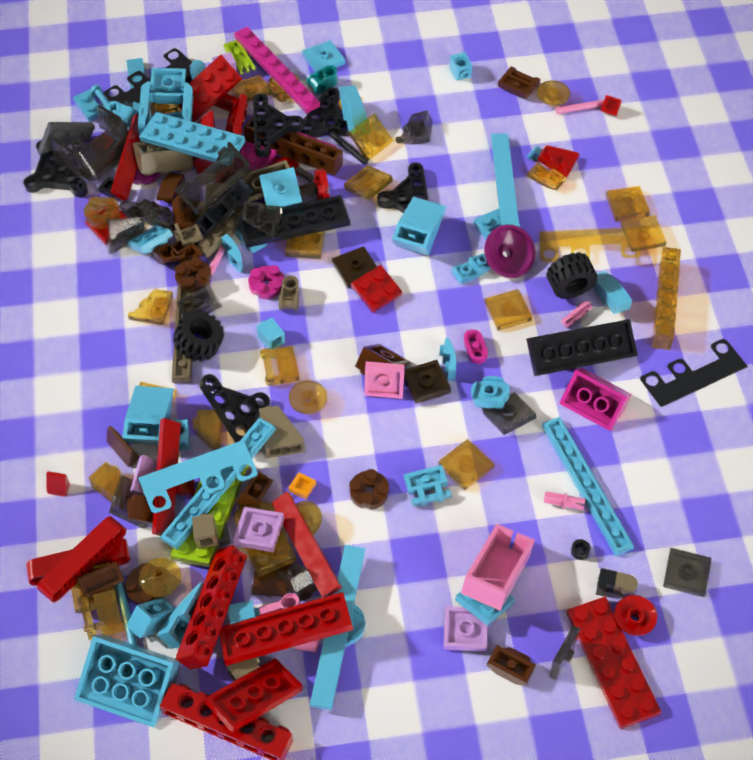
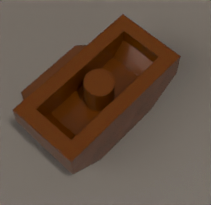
[487,645,536,686]

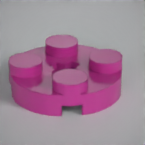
[248,265,284,299]

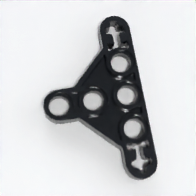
[300,87,349,138]
[253,93,304,158]
[23,140,88,197]
[377,162,428,213]
[199,374,270,457]

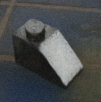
[176,285,222,315]
[275,560,318,601]

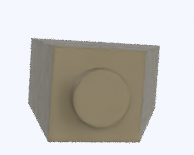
[259,406,305,458]

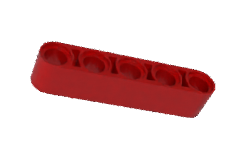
[37,516,127,603]
[26,538,130,586]

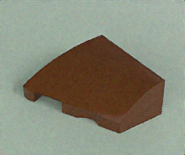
[153,240,203,264]

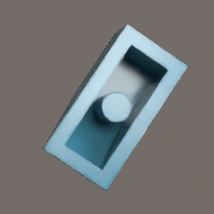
[126,597,176,639]

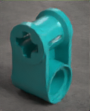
[306,65,338,95]

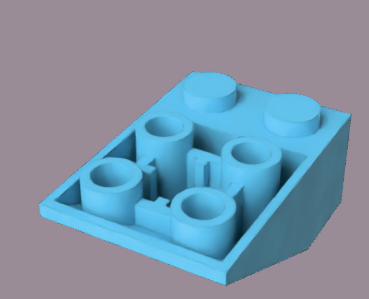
[392,197,447,256]
[122,386,174,445]

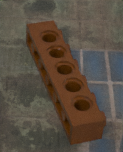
[244,116,343,176]

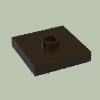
[332,246,377,288]
[404,360,451,404]

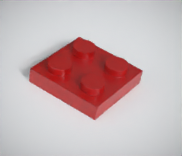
[351,265,402,313]

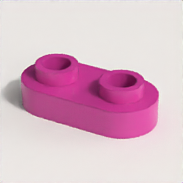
[463,329,488,364]

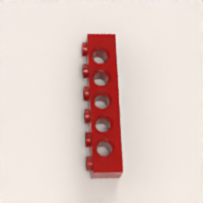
[175,545,247,670]
[160,683,293,760]

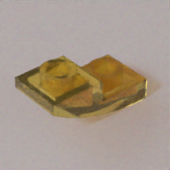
[526,162,567,191]

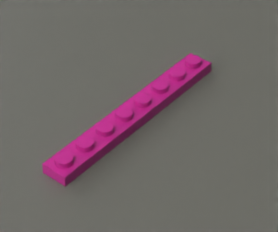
[234,26,320,114]

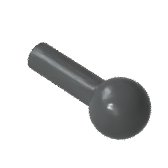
[295,166,315,189]

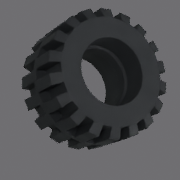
[546,252,598,299]
[173,310,224,362]

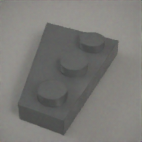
[38,122,95,154]

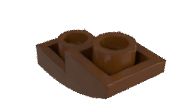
[156,173,185,203]

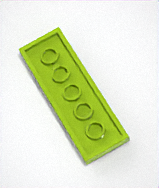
[170,465,249,567]

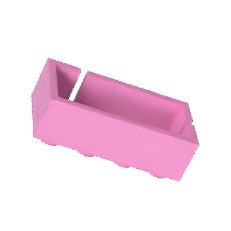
[461,524,535,611]

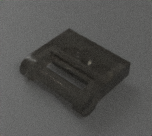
[140,199,176,234]

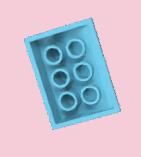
[74,634,180,727]

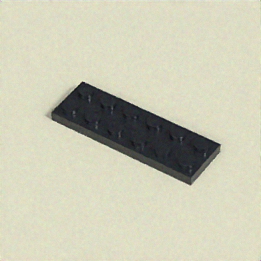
[237,195,350,248]
[526,319,638,377]

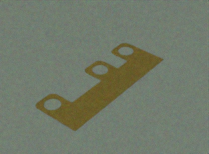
[539,227,640,261]

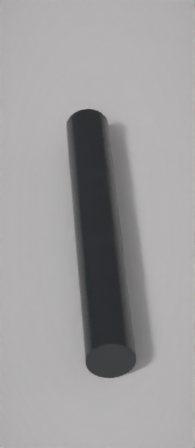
[330,131,368,165]

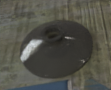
[119,201,155,220]

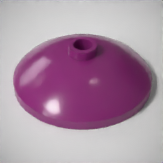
[484,224,536,278]

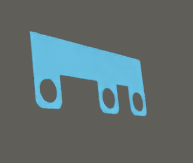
[138,440,258,513]

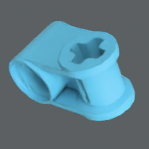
[106,101,139,129]

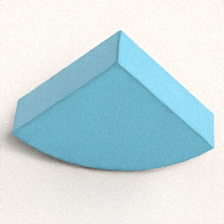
[526,146,543,161]

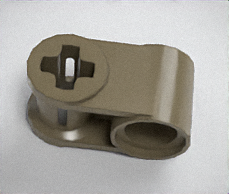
[279,275,300,311]

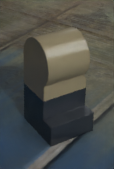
[595,568,638,598]

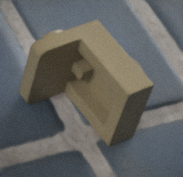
[173,223,203,247]

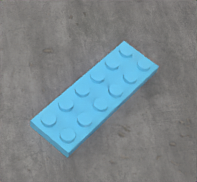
[139,112,246,166]

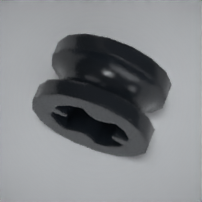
[571,539,590,560]

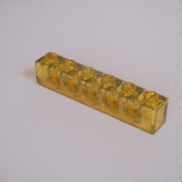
[651,247,681,350]

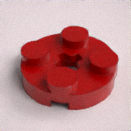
[313,169,330,200]

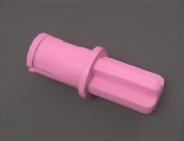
[544,491,585,511]

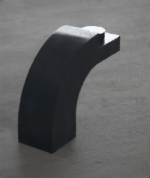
[195,178,253,235]

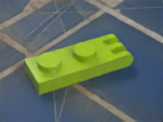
[223,40,256,75]

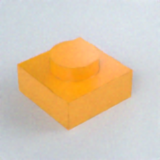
[289,472,316,500]

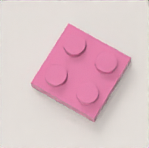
[364,361,405,399]

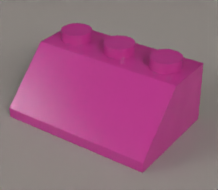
[559,367,632,431]

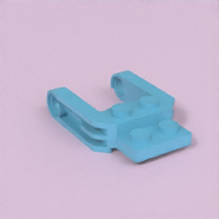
[138,68,193,134]

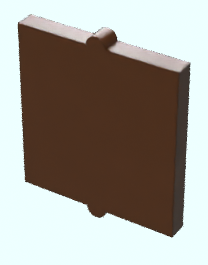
[252,559,290,597]

